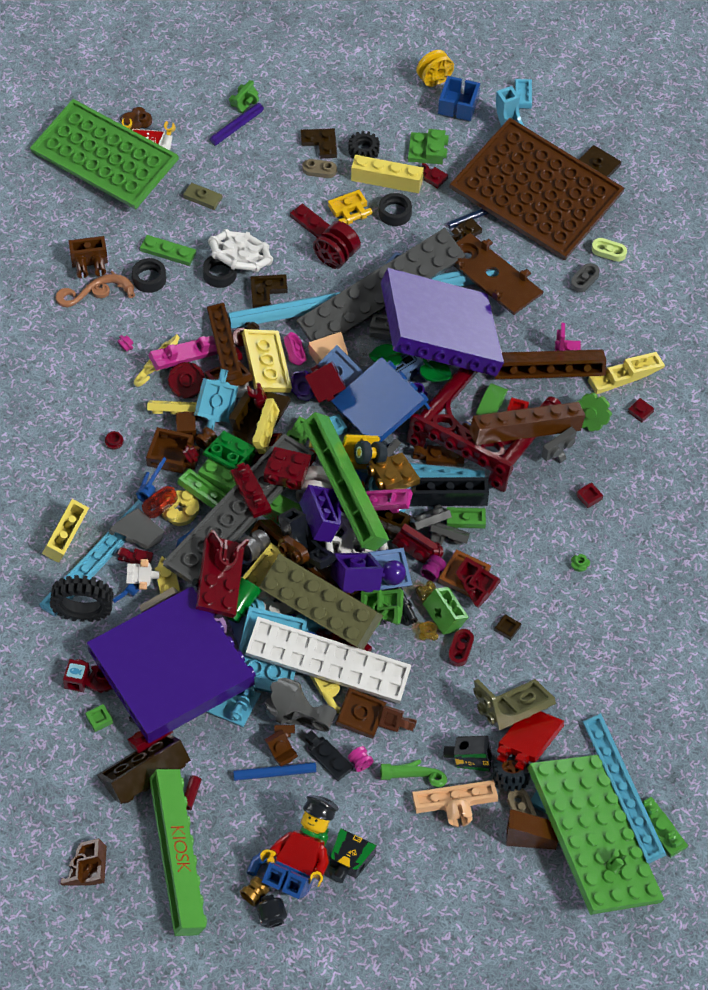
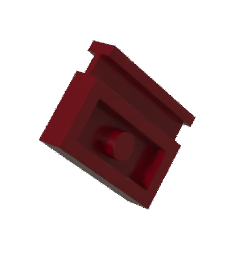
[392,523,438,564]

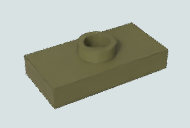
[183,182,223,210]

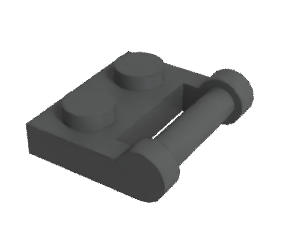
[410,504,452,530]

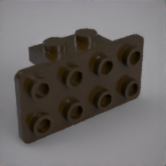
[229,391,291,454]

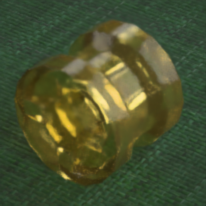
[415,580,437,604]

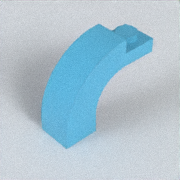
[496,86,524,127]

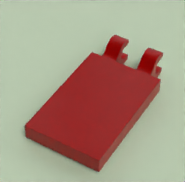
[497,711,564,770]

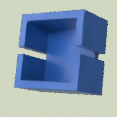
[438,76,481,121]

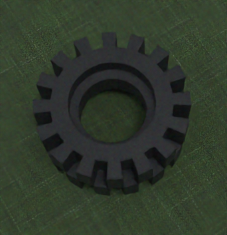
[348,131,380,159]

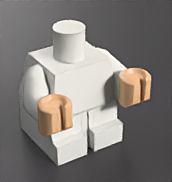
[126,559,159,590]

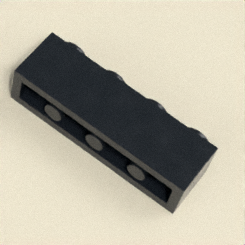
[411,477,489,506]

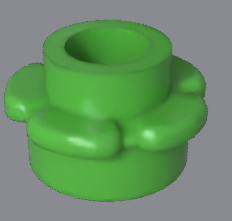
[571,554,590,572]

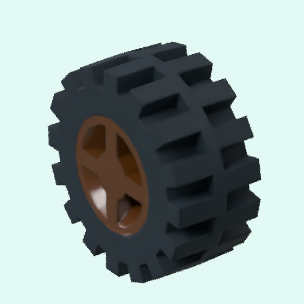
[493,755,530,791]

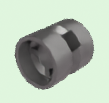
[236,530,271,563]

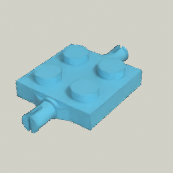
[194,369,239,430]

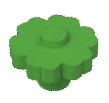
[576,393,612,431]

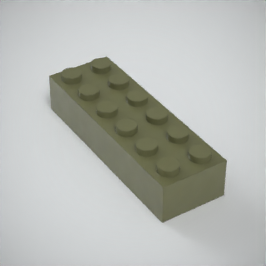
[259,554,384,650]

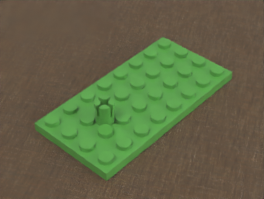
[30,99,179,209]
[527,755,664,915]

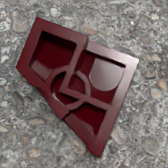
[455,557,501,608]

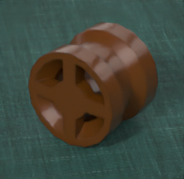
[194,427,218,450]

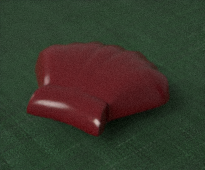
[85,665,113,693]

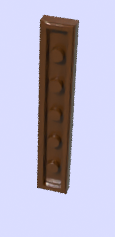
[207,303,243,381]

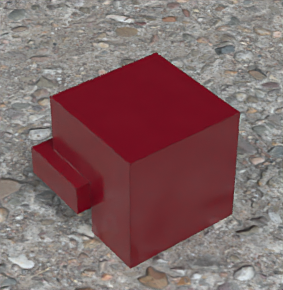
[305,361,346,403]

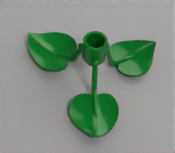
[368,344,451,382]

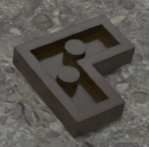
[301,128,337,159]
[250,274,288,308]

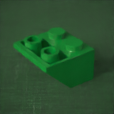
[203,431,256,470]

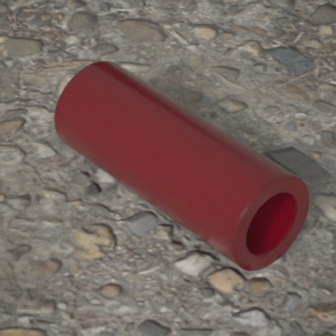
[184,775,202,810]

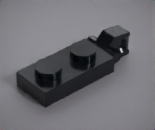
[305,730,353,781]

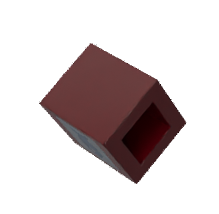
[63,659,90,693]

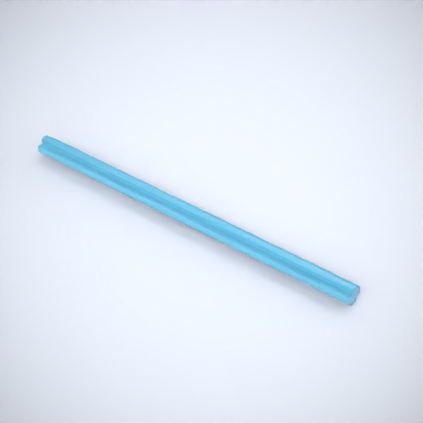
[228,261,510,329]

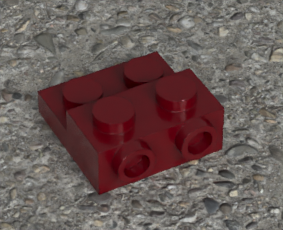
[264,447,311,490]

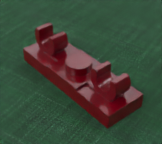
[230,463,272,518]

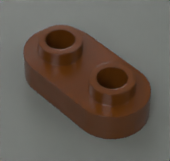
[278,535,309,565]

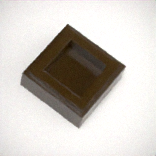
[494,614,522,641]

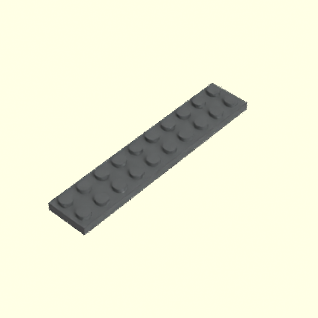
[296,228,466,342]
[163,434,314,585]

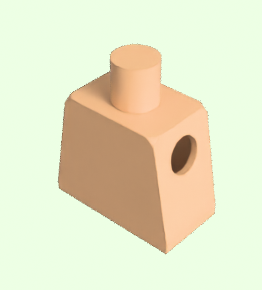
[309,332,348,364]

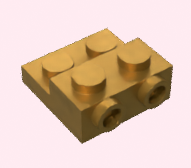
[367,452,420,490]

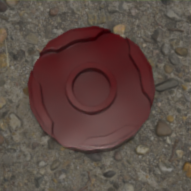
[168,362,205,399]

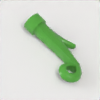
[380,759,447,788]

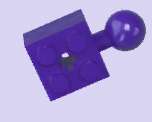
[330,553,406,593]

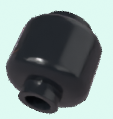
[257,894,287,928]

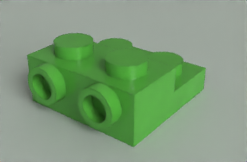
[408,129,449,165]

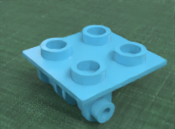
[207,686,261,727]

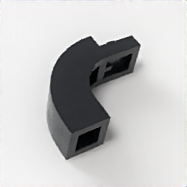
[278,507,336,569]

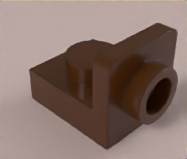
[264,729,298,766]

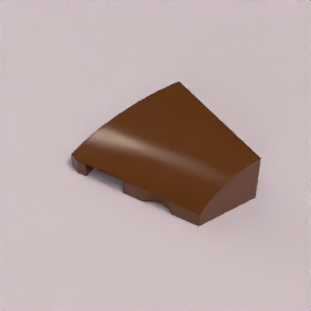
[60,838,107,886]

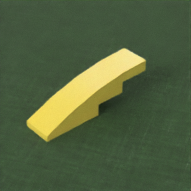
[588,352,665,394]

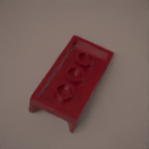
[196,530,249,618]

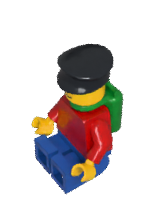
[260,795,339,899]

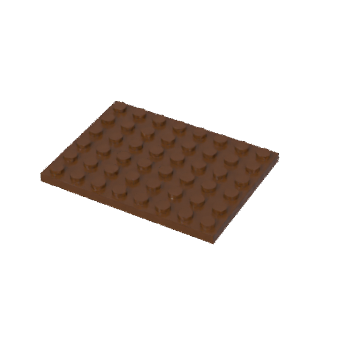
[449,118,625,260]

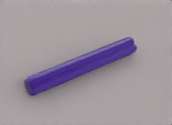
[210,103,264,146]

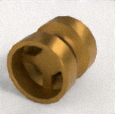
[240,876,270,906]

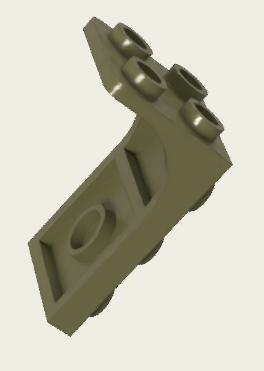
[473,679,556,731]

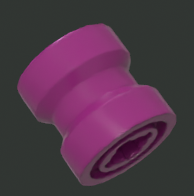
[420,555,446,582]

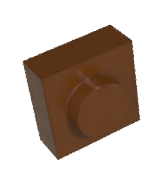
[274,725,295,738]

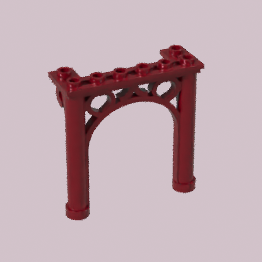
[406,367,561,492]

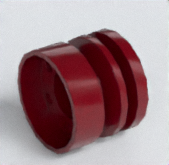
[313,221,361,269]

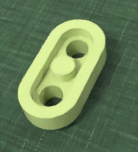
[592,238,627,262]

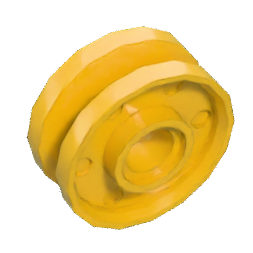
[416,50,454,87]

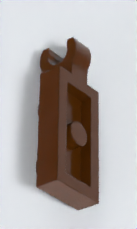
[413,445,464,467]

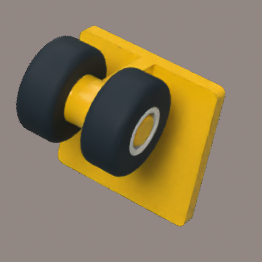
[342,435,388,469]

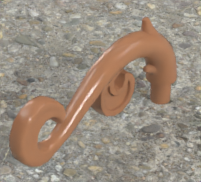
[56,271,135,307]

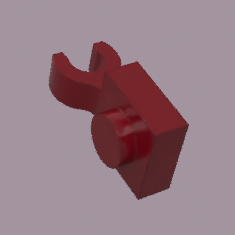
[247,383,268,412]
[118,547,154,564]

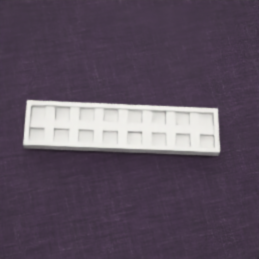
[245,617,411,704]

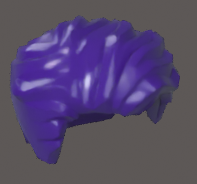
[290,370,315,401]

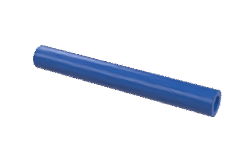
[233,762,316,781]

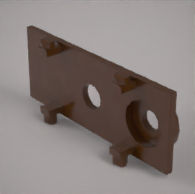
[453,233,544,315]

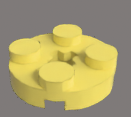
[161,490,199,526]

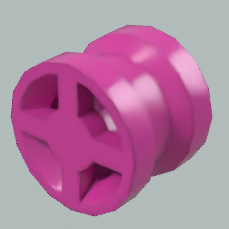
[348,746,374,772]

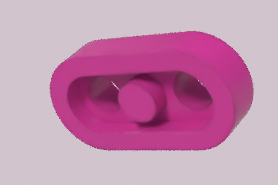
[284,332,307,366]

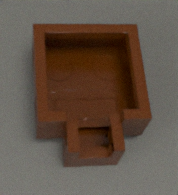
[146,427,200,474]

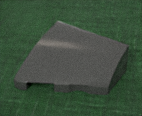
[109,508,165,549]

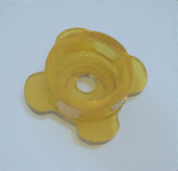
[418,621,439,641]

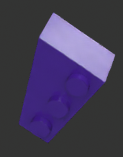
[299,484,342,543]

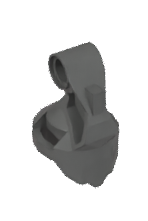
[264,678,337,732]

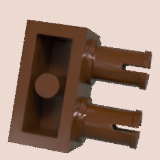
[68,236,108,278]

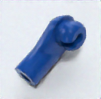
[246,853,275,876]

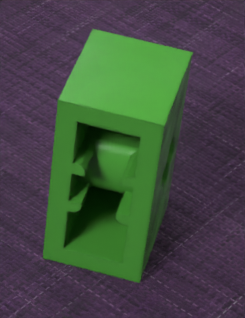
[423,587,469,634]

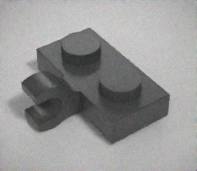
[542,427,577,463]

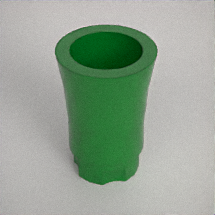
[224,578,262,623]

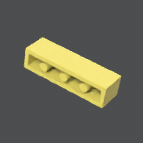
[351,155,424,194]

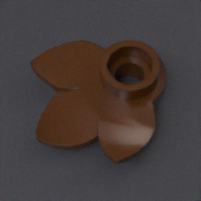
[120,107,152,130]

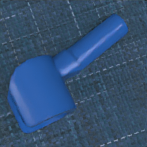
[113,584,139,603]

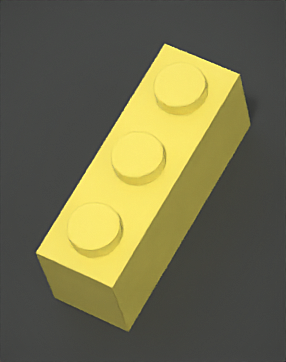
[42,499,89,562]

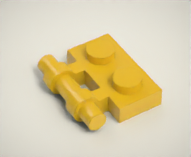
[328,190,373,225]

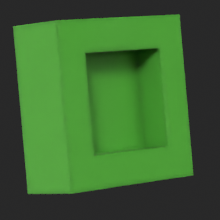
[85,704,113,732]

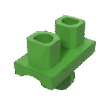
[229,80,259,113]

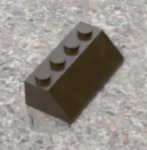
[97,734,191,804]

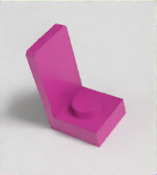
[555,323,581,351]

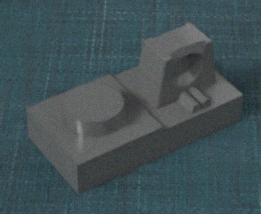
[430,522,470,545]

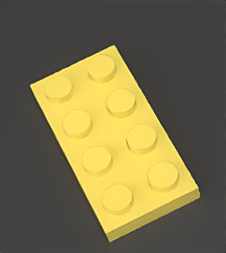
[242,329,292,393]

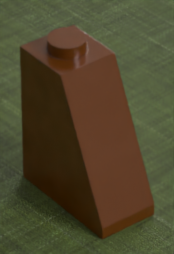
[506,809,559,850]

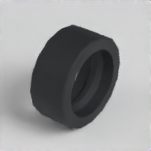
[378,193,412,226]
[203,256,237,288]
[132,258,167,293]

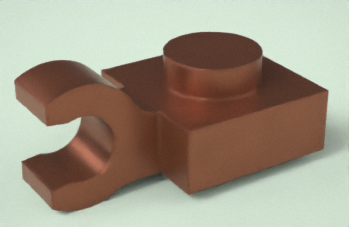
[378,705,417,732]

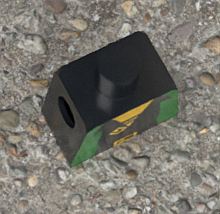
[443,735,492,772]
[330,828,377,883]

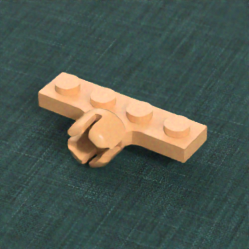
[412,780,498,827]

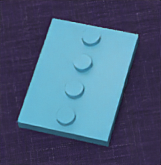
[238,606,308,693]

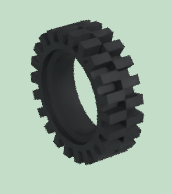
[50,575,114,622]

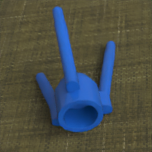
[136,457,172,503]

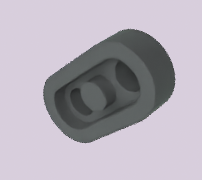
[571,263,600,293]

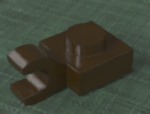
[451,218,482,242]

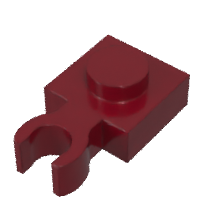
[422,163,448,189]

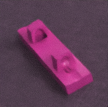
[148,335,218,371]
[340,489,413,513]

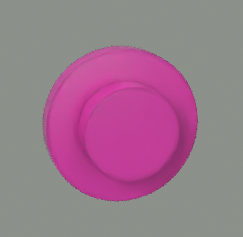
[117,335,134,352]

